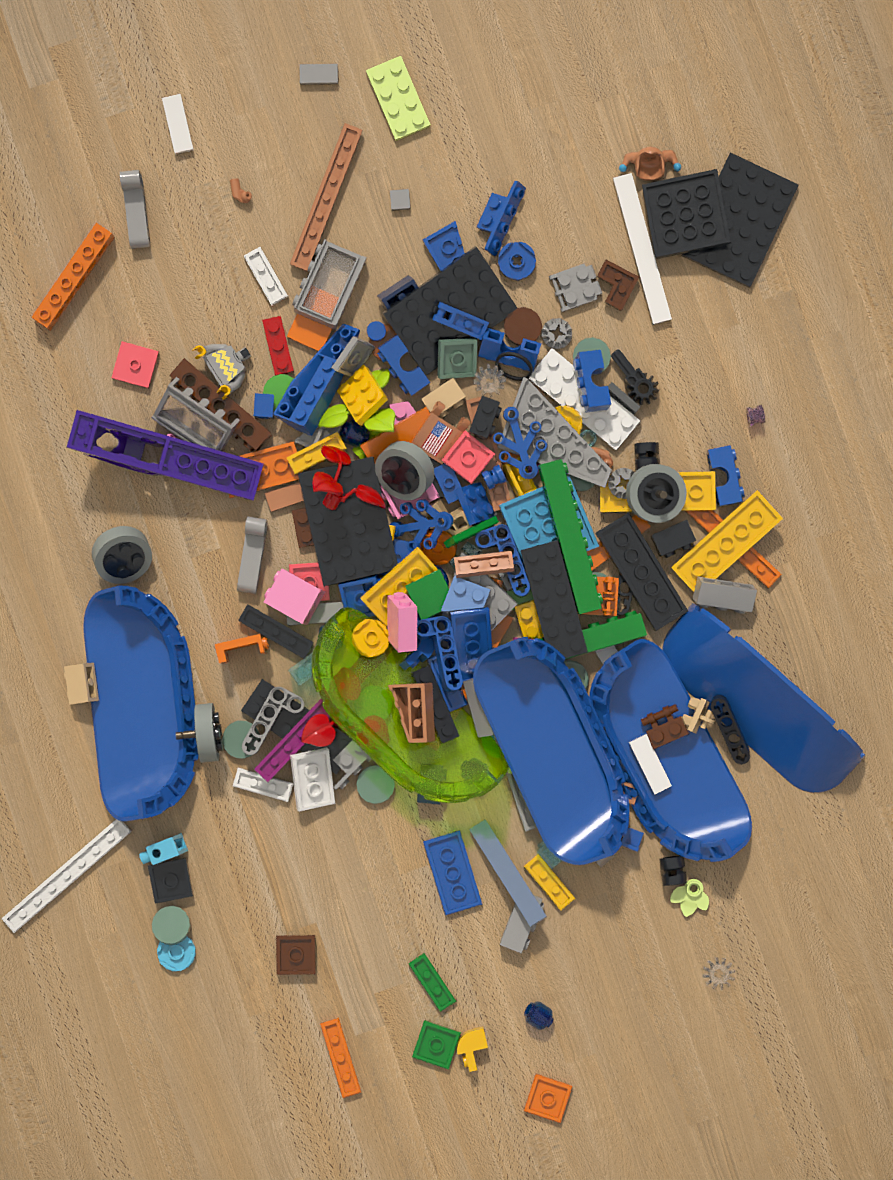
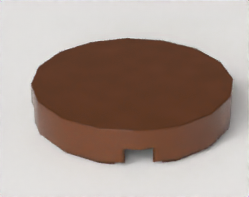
[504,307,542,345]

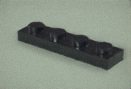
[238,604,314,659]
[411,665,459,744]

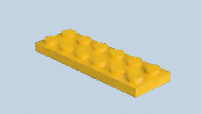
[600,471,716,512]
[671,490,783,592]

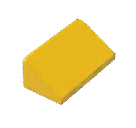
[502,457,537,498]

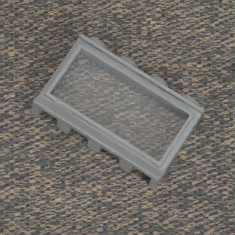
[292,239,367,330]
[151,377,240,452]

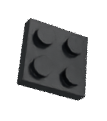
[148,858,194,904]

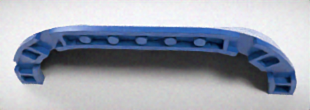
[83,585,199,821]
[663,603,865,792]
[473,637,629,865]
[589,639,752,862]

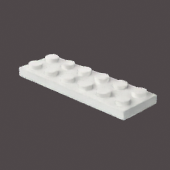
[528,348,640,450]

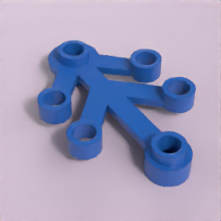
[493,407,547,479]
[390,499,453,552]

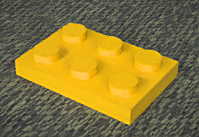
[337,364,388,426]
[514,599,544,639]

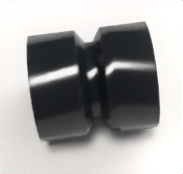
[634,442,660,471]
[659,855,687,886]

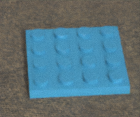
[498,475,599,570]

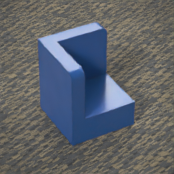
[253,393,274,419]
[621,827,644,852]

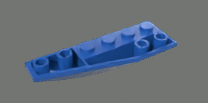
[273,323,360,436]

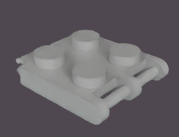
[549,263,602,312]

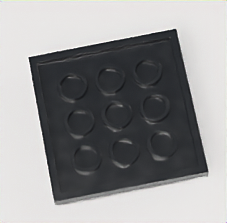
[642,169,731,259]

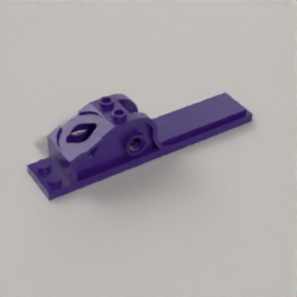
[66,410,264,501]

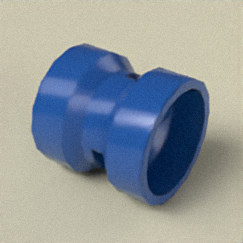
[481,464,507,490]

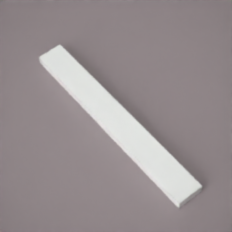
[613,173,672,325]
[2,819,132,933]

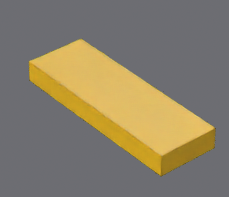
[287,432,346,475]
[524,854,576,911]

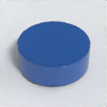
[367,321,386,341]

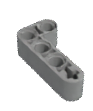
[120,170,150,249]
[237,516,268,594]
[242,687,305,755]

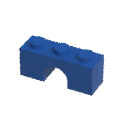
[478,328,542,371]
[377,335,430,396]
[573,350,611,413]
[706,445,745,507]

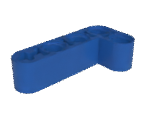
[475,524,530,597]
[417,616,463,693]

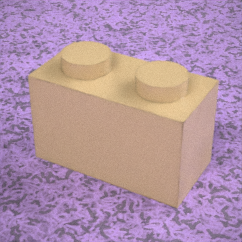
[421,378,466,419]
[64,663,99,705]

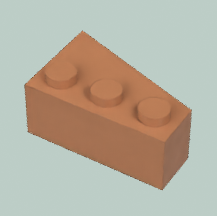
[388,683,435,743]

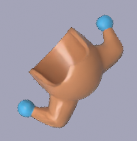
[619,146,682,181]

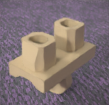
[683,697,715,734]

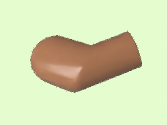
[230,178,252,203]

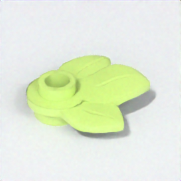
[670,879,709,917]

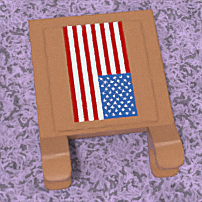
[411,401,470,464]

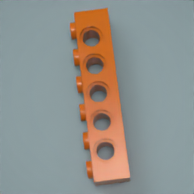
[31,223,115,331]

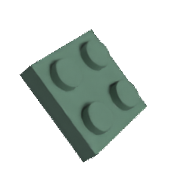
[438,338,477,379]

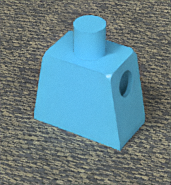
[139,833,188,865]

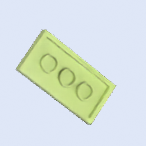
[366,56,431,141]

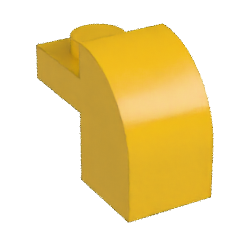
[457,1026,488,1072]

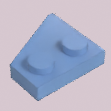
[441,576,490,612]

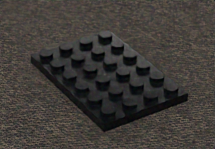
[681,152,799,288]
[382,246,517,375]
[298,456,398,586]

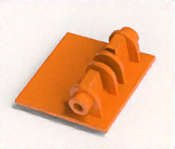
[583,577,619,616]

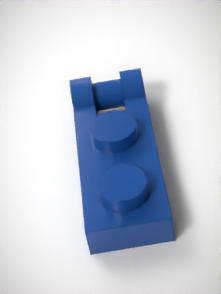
[432,302,489,340]

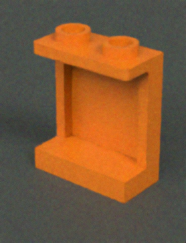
[215,634,269,664]

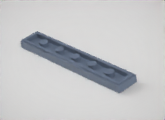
[469,819,547,927]

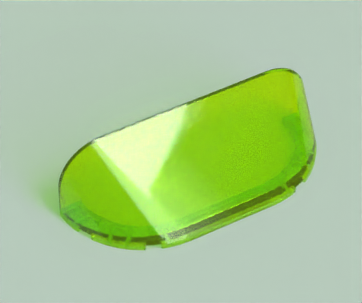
[312,607,508,803]

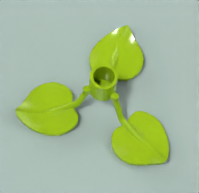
[318,369,396,436]

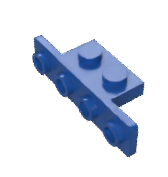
[477,181,526,256]

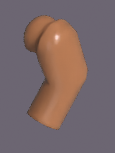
[591,446,613,468]

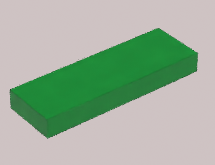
[443,516,499,548]
[408,953,456,1012]

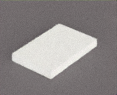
[290,747,335,812]

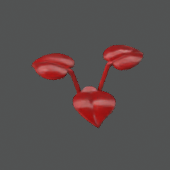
[312,445,386,510]
[301,667,389,747]

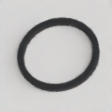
[495,352,533,381]

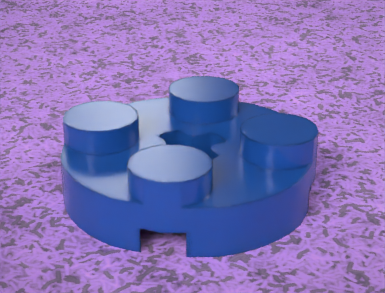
[498,242,536,281]

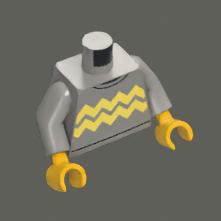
[192,344,252,399]

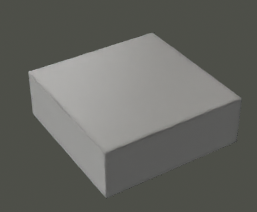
[390,189,410,211]

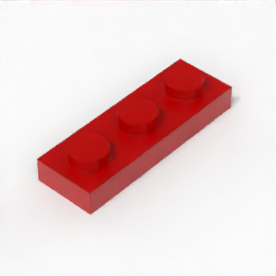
[262,316,294,376]

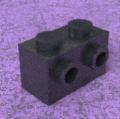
[469,396,502,441]
[650,520,696,558]

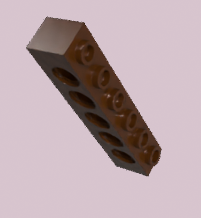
[169,358,272,451]

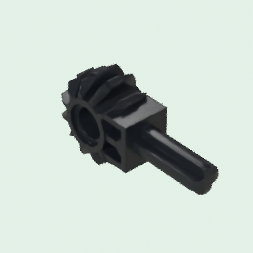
[611,349,659,406]

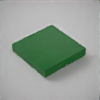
[405,569,449,620]
[412,1020,461,1070]

